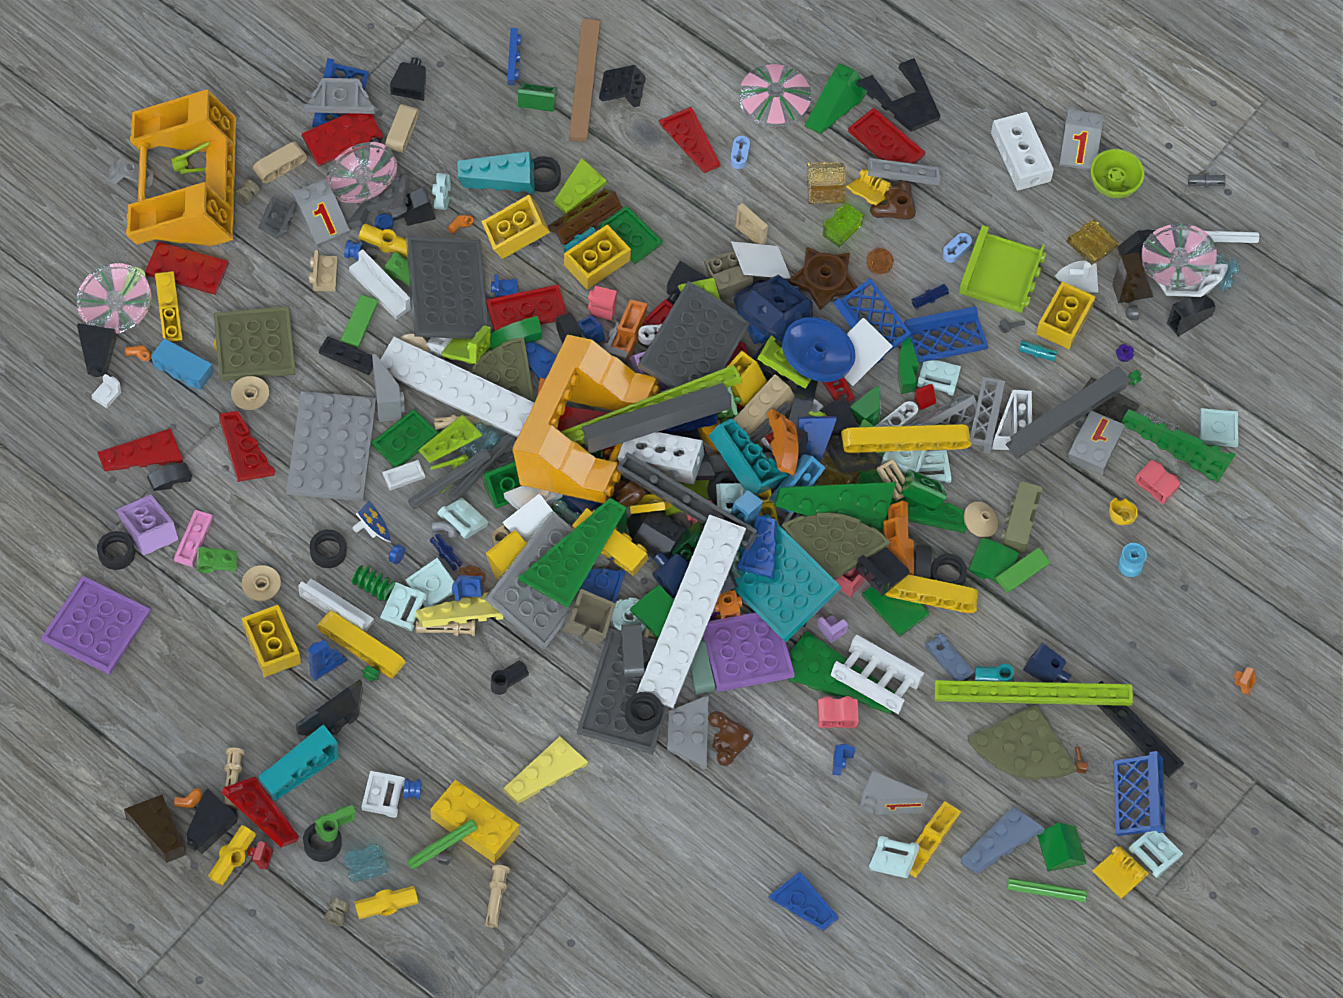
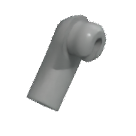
[431,521,458,537]

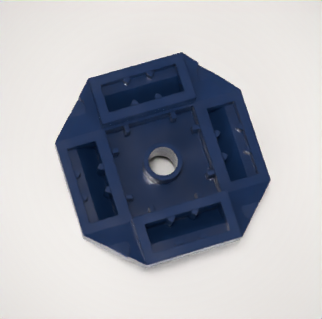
[734,274,813,343]

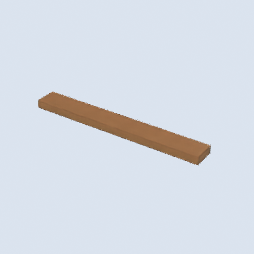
[569,19,600,142]

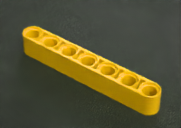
[841,424,971,453]

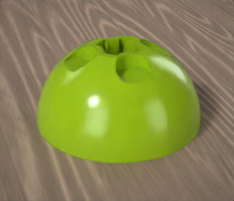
[1090,149,1144,199]

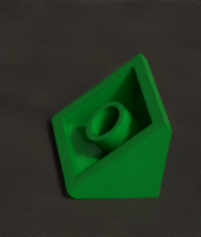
[518,83,558,112]
[483,461,522,509]
[901,469,947,509]
[1037,822,1086,872]

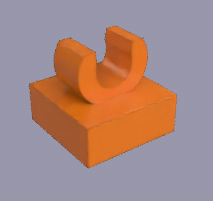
[1233,667,1257,695]

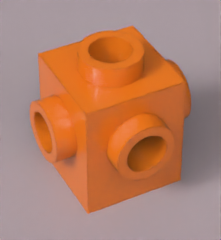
[715,590,743,619]

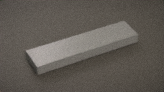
[867,158,940,185]

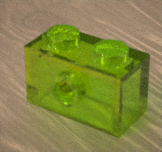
[822,203,864,248]

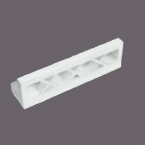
[349,249,411,320]
[298,579,374,633]

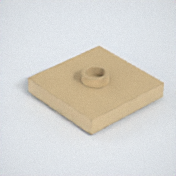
[736,203,768,245]

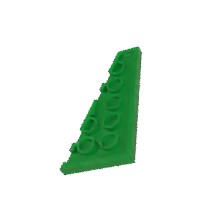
[1121,409,1236,482]
[858,457,967,534]
[774,482,896,534]
[517,498,627,608]
[788,631,902,714]

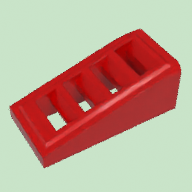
[822,377,855,403]

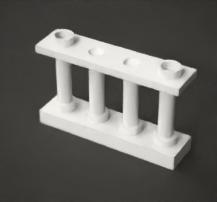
[830,635,924,714]

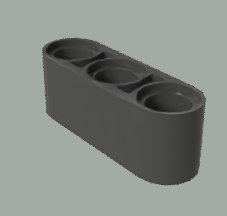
[621,624,644,678]

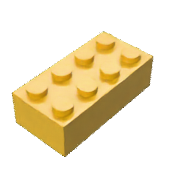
[430,780,519,864]

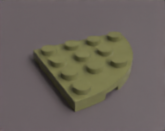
[460,337,535,416]
[781,513,890,580]
[968,705,1077,780]

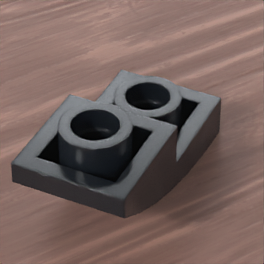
[147,463,192,491]

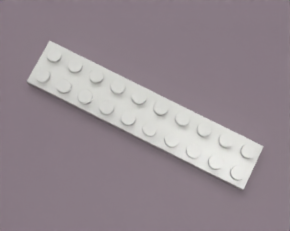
[380,337,534,438]
[637,515,746,709]

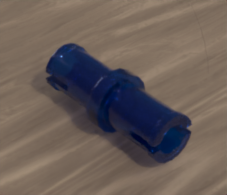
[911,284,949,310]
[430,534,463,571]

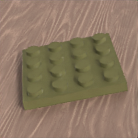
[214,306,296,381]

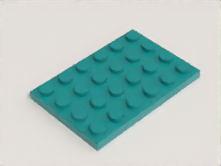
[733,514,842,642]

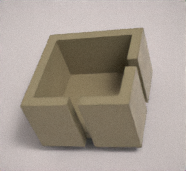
[562,589,616,645]

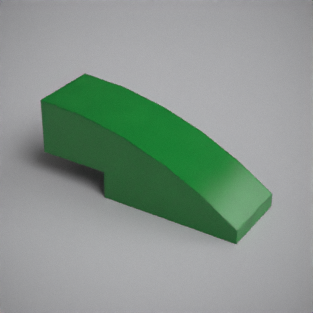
[487,316,542,352]
[897,337,919,394]

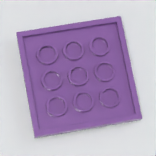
[41,576,151,675]
[703,612,794,692]

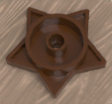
[789,247,857,310]

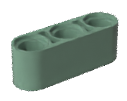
[690,639,715,694]

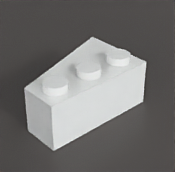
[992,390,1032,450]

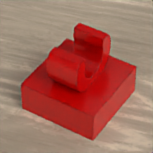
[247,841,273,869]

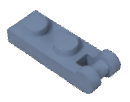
[925,633,975,681]

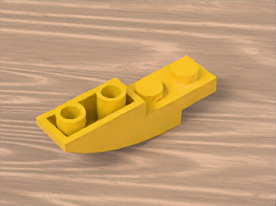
[155,271,183,342]

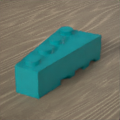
[458,151,535,194]
[709,419,788,496]
[259,724,339,802]

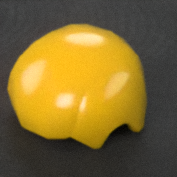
[1109,498,1138,526]

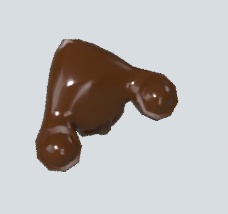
[870,180,916,220]
[613,480,646,507]
[708,711,753,766]

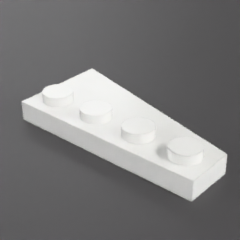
[504,486,562,510]

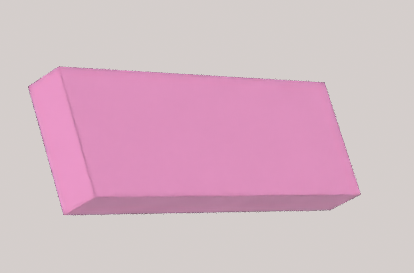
[174,510,213,567]

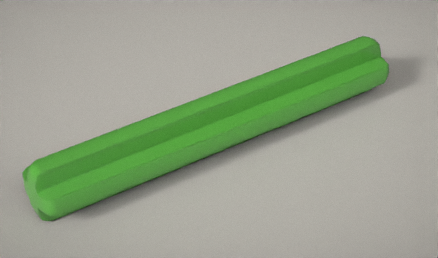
[407,820,478,869]
[1007,878,1087,902]

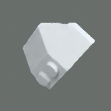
[1152,263,1228,297]

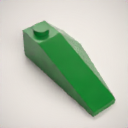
[805,63,867,134]

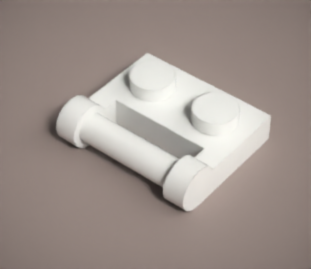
[361,771,405,818]

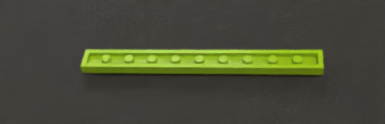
[561,365,742,445]
[934,680,1133,706]

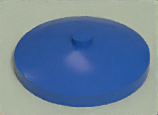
[782,317,855,382]

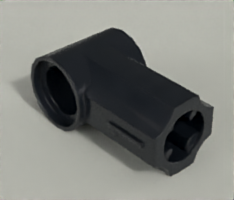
[491,660,529,695]

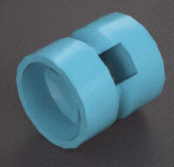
[1118,543,1147,577]

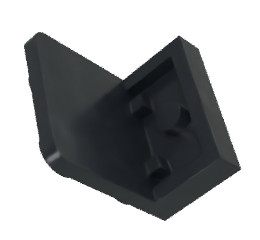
[599,65,646,107]
[856,547,909,596]

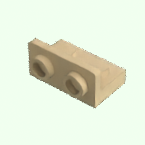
[309,250,338,292]

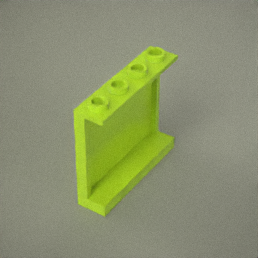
[959,225,1047,313]

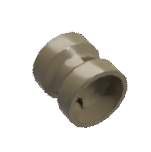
[234,179,260,205]
[324,898,350,926]

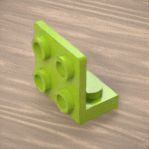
[442,326,491,364]

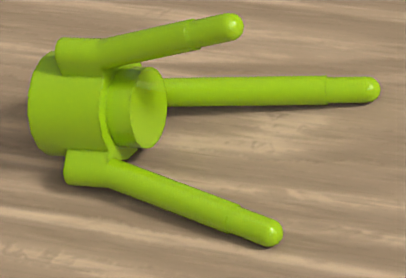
[170,142,210,175]
[430,454,469,492]

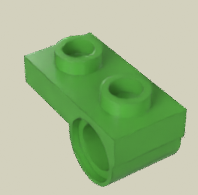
[383,252,410,286]
[197,547,237,573]
[315,805,356,842]

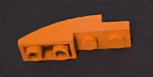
[767,408,799,475]
[883,501,914,576]

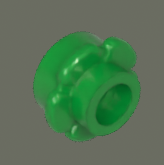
[1128,369,1143,386]
[361,665,380,682]

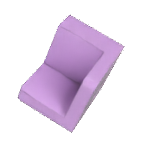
[817,615,848,643]

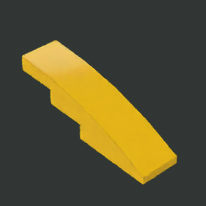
[907,801,961,878]

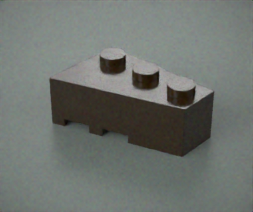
[1112,252,1153,303]
[124,795,185,863]

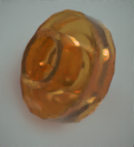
[866,248,894,275]
[457,565,487,584]

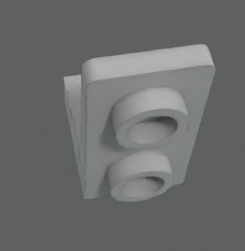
[109,157,154,187]
[603,322,628,365]

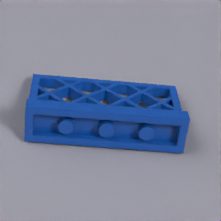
[312,58,369,128]
[833,278,912,363]
[903,306,988,363]
[1114,751,1166,836]

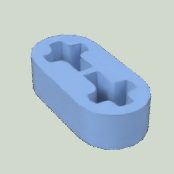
[730,136,750,169]
[942,233,972,263]

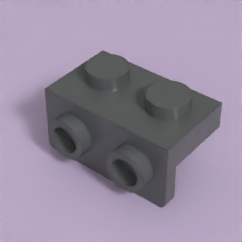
[258,196,296,239]

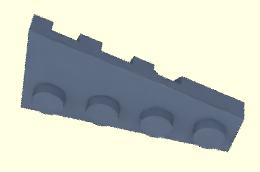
[961,806,1044,874]

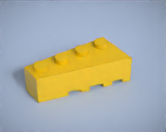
[572,508,649,576]

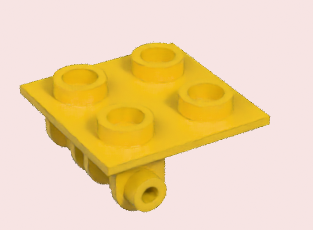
[846,169,892,205]
[1092,846,1149,899]

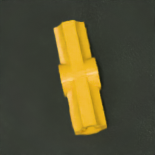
[358,224,407,258]
[208,825,256,886]
[354,886,418,920]

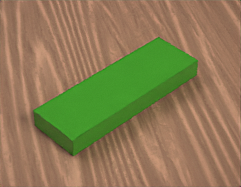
[341,295,378,349]
[995,548,1051,594]

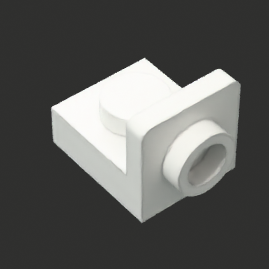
[426,337,452,360]
[92,374,121,408]

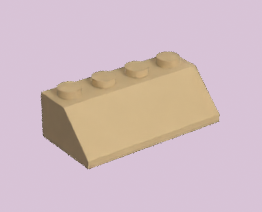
[733,374,795,448]

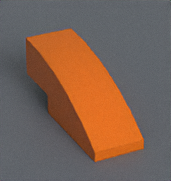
[612,299,648,361]

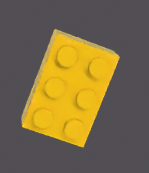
[481,195,550,259]
[564,224,631,290]
[1036,281,1096,350]
[241,605,301,677]

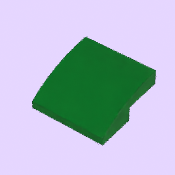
[968,538,1019,585]

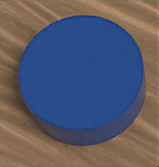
[375,214,394,230]
[388,544,406,564]

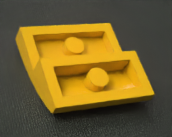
[630,493,672,514]

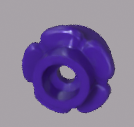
[1116,344,1134,362]

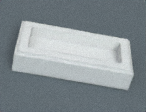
[382,460,425,491]

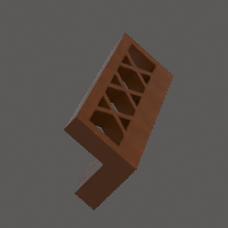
[548,189,622,245]

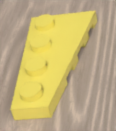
[416,592,503,627]
[503,736,588,804]

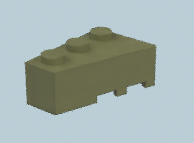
[1000,481,1043,553]

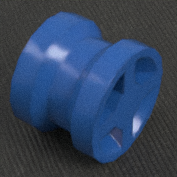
[344,240,363,260]
[404,779,421,799]

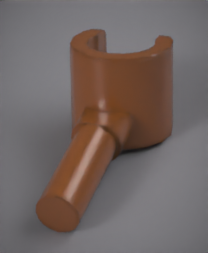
[1075,747,1088,774]

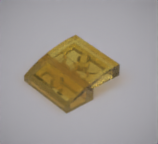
[1066,219,1120,265]

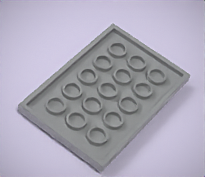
[286,391,376,501]
[484,511,610,650]

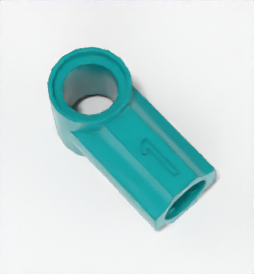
[975,664,1014,682]

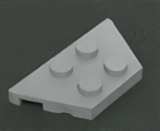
[304,78,375,114]
[667,696,709,769]

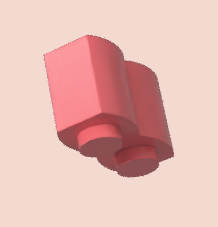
[588,286,617,321]
[1135,460,1181,504]
[817,696,859,728]

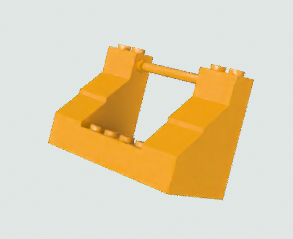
[126,89,236,247]
[513,335,660,503]

